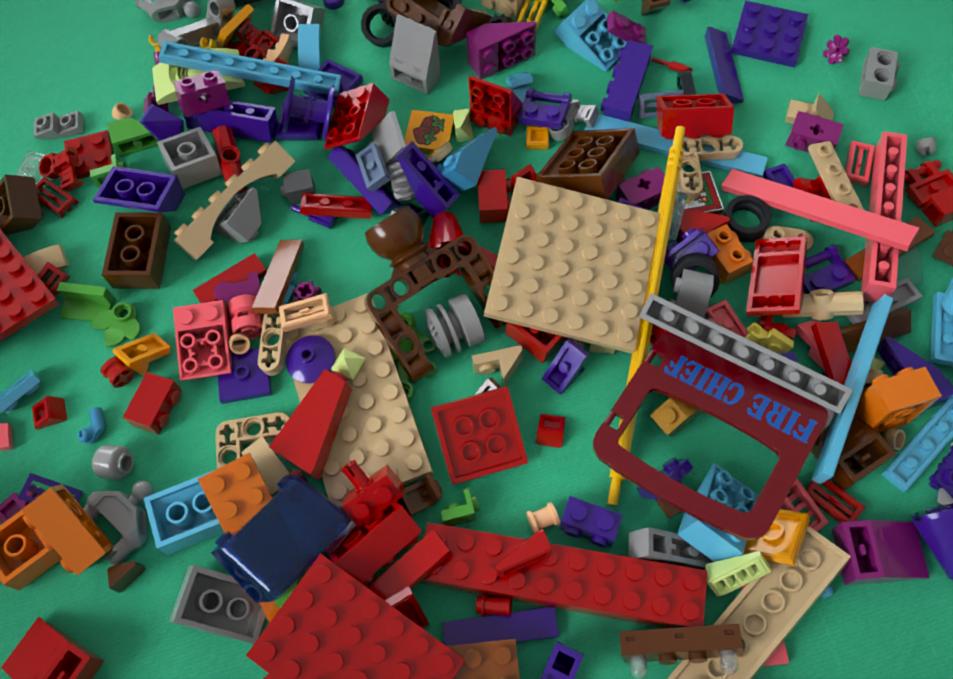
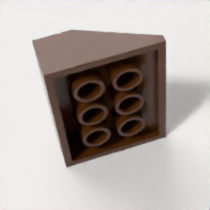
[536,128,640,200]

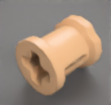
[526,502,560,534]

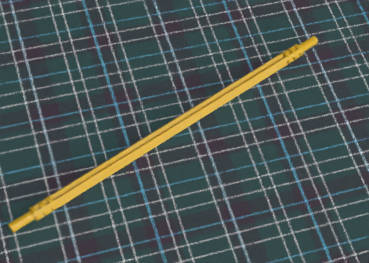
[607,126,685,506]

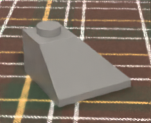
[212,187,262,243]

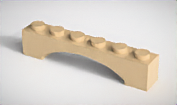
[173,141,295,260]

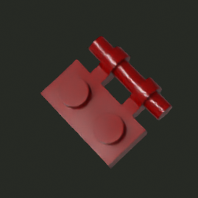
[904,160,953,208]

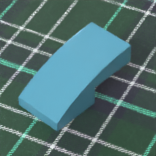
[298,24,322,71]

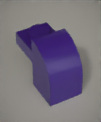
[541,641,584,679]

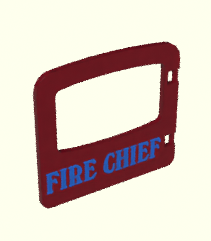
[593,333,828,540]

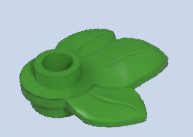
[91,302,140,347]

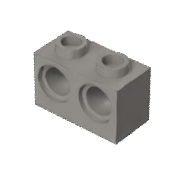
[858,47,900,101]

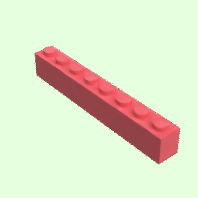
[861,131,907,302]

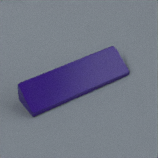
[705,27,744,103]
[328,146,403,215]

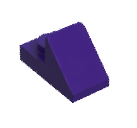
[541,338,590,395]

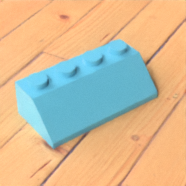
[144,470,224,555]

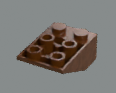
[811,406,896,491]

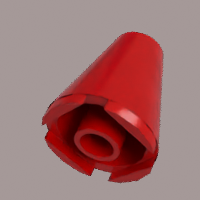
[427,212,468,278]

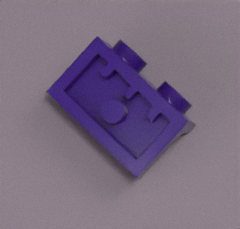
[664,227,720,278]

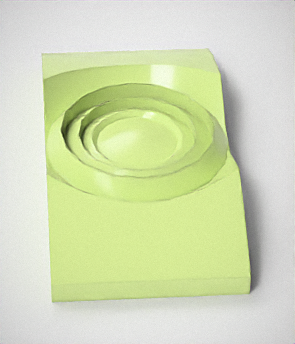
[152,48,245,105]

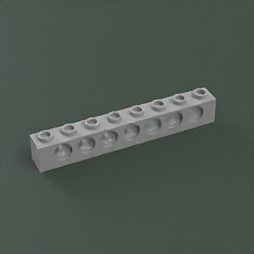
[639,293,853,414]

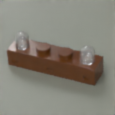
[619,624,744,679]

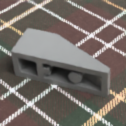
[628,527,713,570]

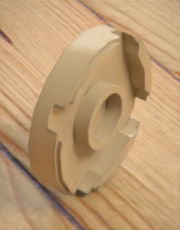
[426,141,453,165]

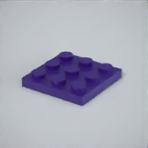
[731,0,808,68]

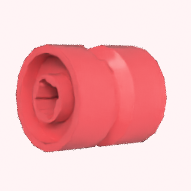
[227,294,263,340]

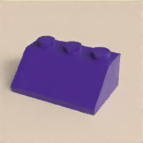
[93,166,185,213]

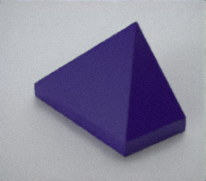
[139,105,184,141]

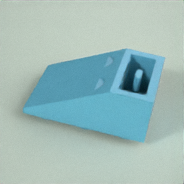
[553,0,627,71]
[677,463,757,562]

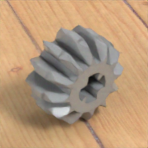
[387,162,416,202]

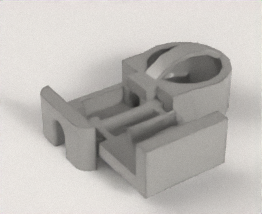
[548,99,599,141]

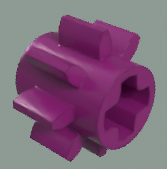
[292,280,322,302]

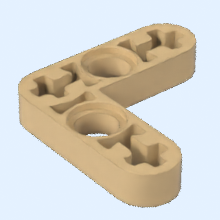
[678,136,743,200]
[258,303,337,376]
[215,412,289,469]

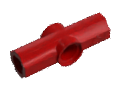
[212,125,247,192]

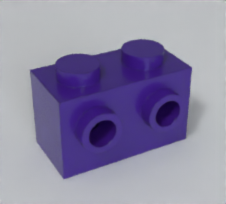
[559,496,623,548]

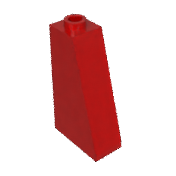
[269,369,352,480]

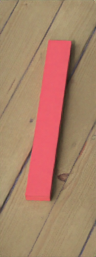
[721,169,919,252]

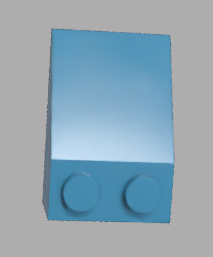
[434,127,497,193]

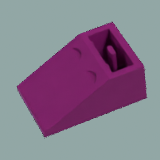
[466,22,536,79]
[831,520,930,586]

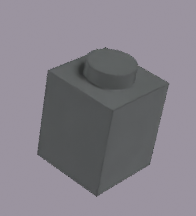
[280,169,316,206]

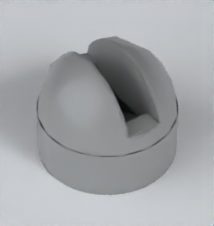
[916,137,937,157]

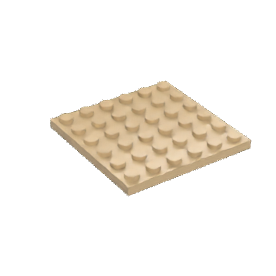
[483,177,660,354]

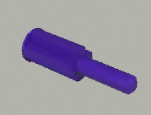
[291,204,336,229]

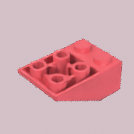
[173,300,232,381]

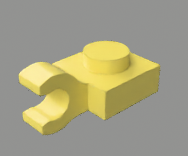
[745,322,794,354]

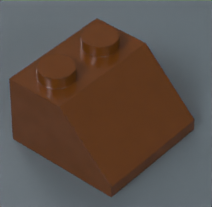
[0,174,43,236]

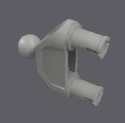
[135,0,200,22]
[83,481,153,565]

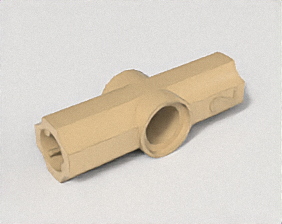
[783,289,864,320]

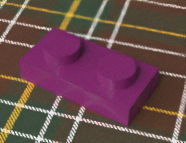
[607,10,646,44]

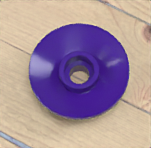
[286,335,335,383]

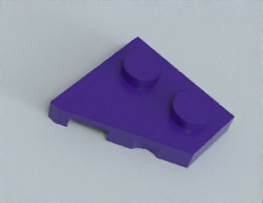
[636,457,693,500]

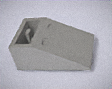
[389,14,441,95]

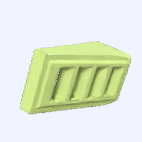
[705,551,771,597]

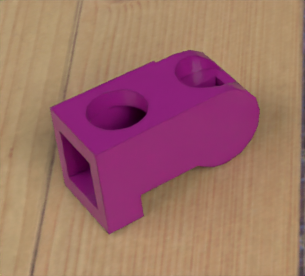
[214,272,260,303]

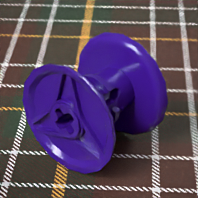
[283,76,335,141]

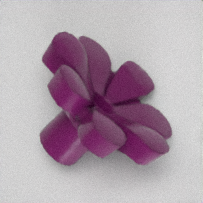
[823,34,850,64]

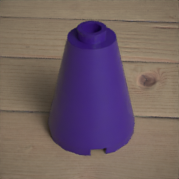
[910,503,953,580]

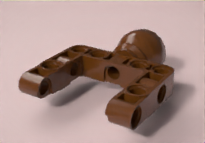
[364,206,507,383]

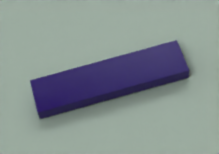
[442,607,559,646]

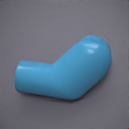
[78,407,105,444]

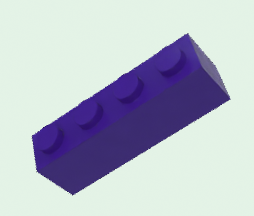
[600,40,653,122]
[183,100,278,143]

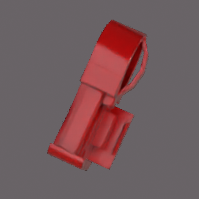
[237,18,279,60]
[39,145,83,191]

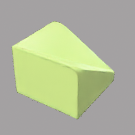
[453,109,473,142]

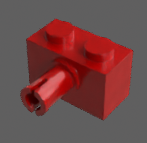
[341,459,404,528]

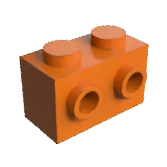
[707,224,754,285]

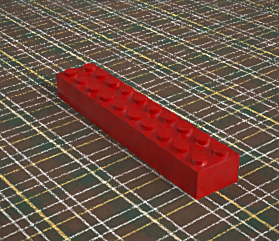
[419,522,708,628]

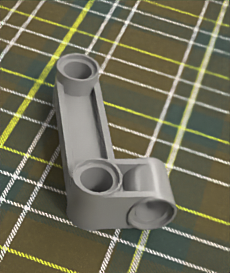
[157,0,235,48]

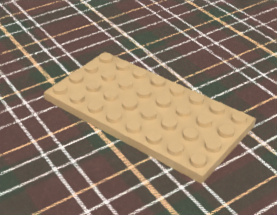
[285,293,434,512]

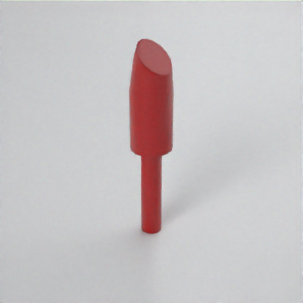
[651,57,692,72]

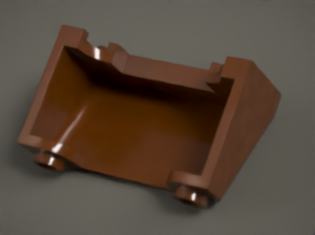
[386,0,492,47]

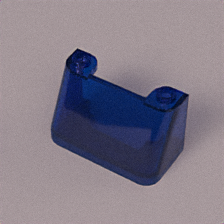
[211,473,351,603]

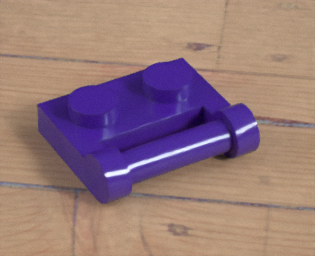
[517,88,572,130]
[804,245,856,294]

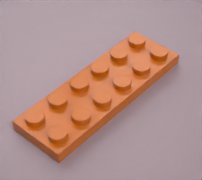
[198,453,309,623]

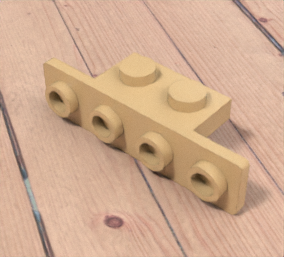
[808,141,864,210]

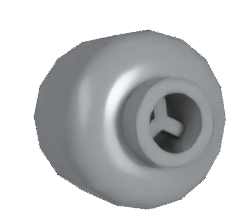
[92,445,134,480]

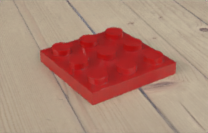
[430,386,528,485]

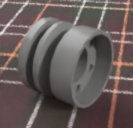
[424,293,485,358]

